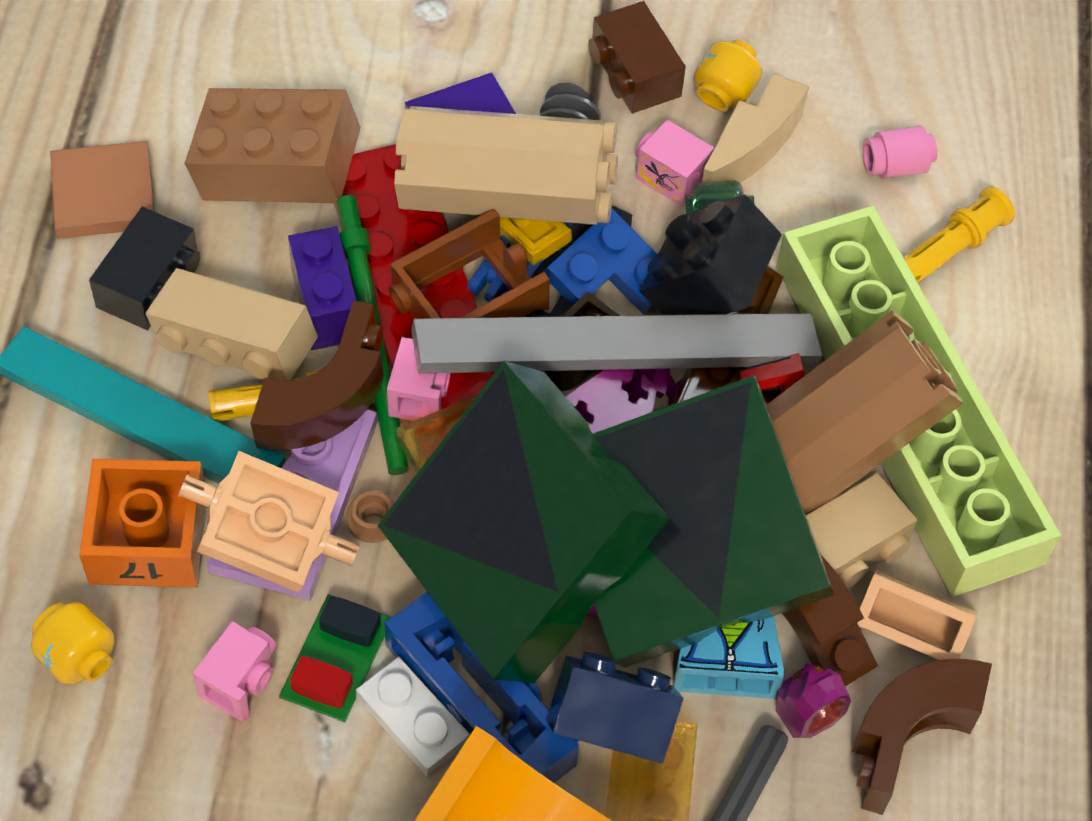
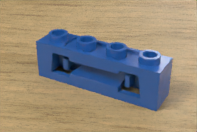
[384,592,579,783]

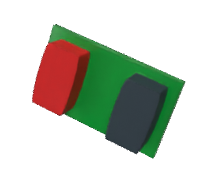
[279,594,391,722]

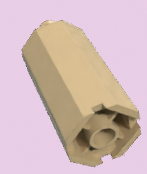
[394,106,618,225]

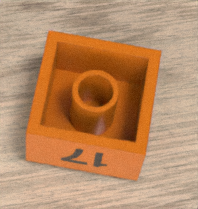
[79,459,206,588]

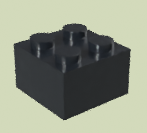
[639,194,782,315]

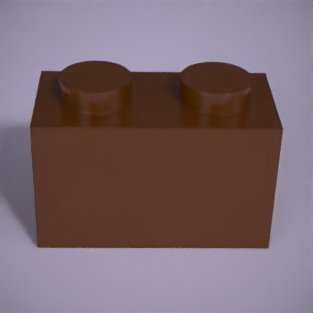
[588,1,686,114]

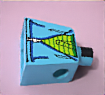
[673,616,784,699]

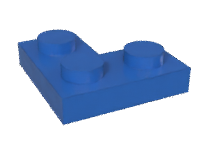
[544,208,657,314]

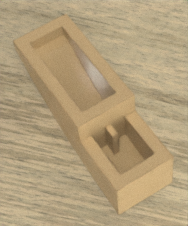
[699,73,809,201]

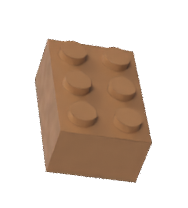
[184,88,361,203]

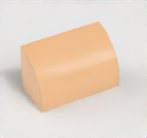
[857,570,977,660]

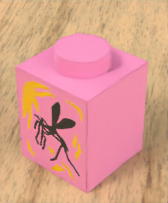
[635,119,714,207]

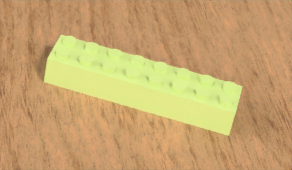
[776,205,1061,598]

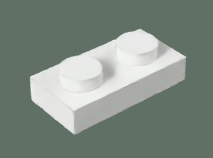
[356,657,470,778]

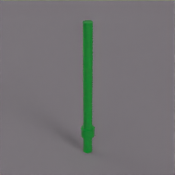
[337,195,409,475]

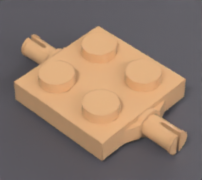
[178,451,360,593]

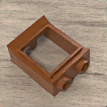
[389,209,550,319]

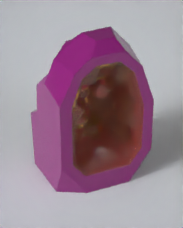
[775,663,851,738]

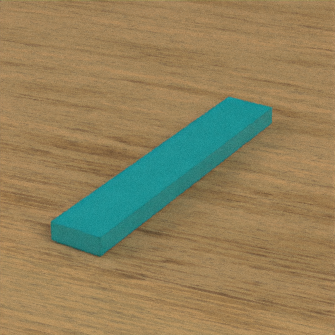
[0,326,286,484]

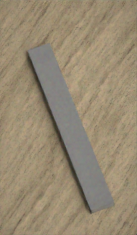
[411,313,823,374]

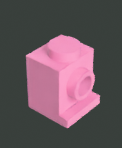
[387,337,451,426]
[193,621,277,723]

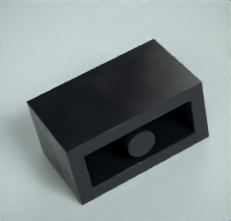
[89,206,200,331]

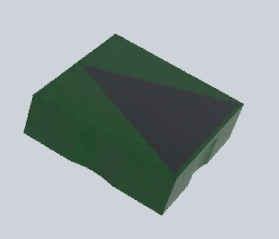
[377,361,670,683]
[593,375,835,668]

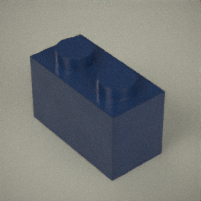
[546,652,684,764]

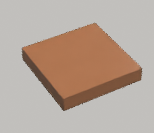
[50,141,155,239]

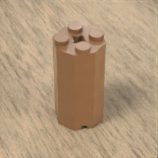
[767,310,963,515]

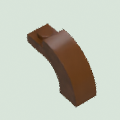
[250,300,384,450]
[782,554,878,686]
[851,659,992,815]

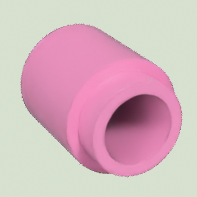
[863,126,937,179]

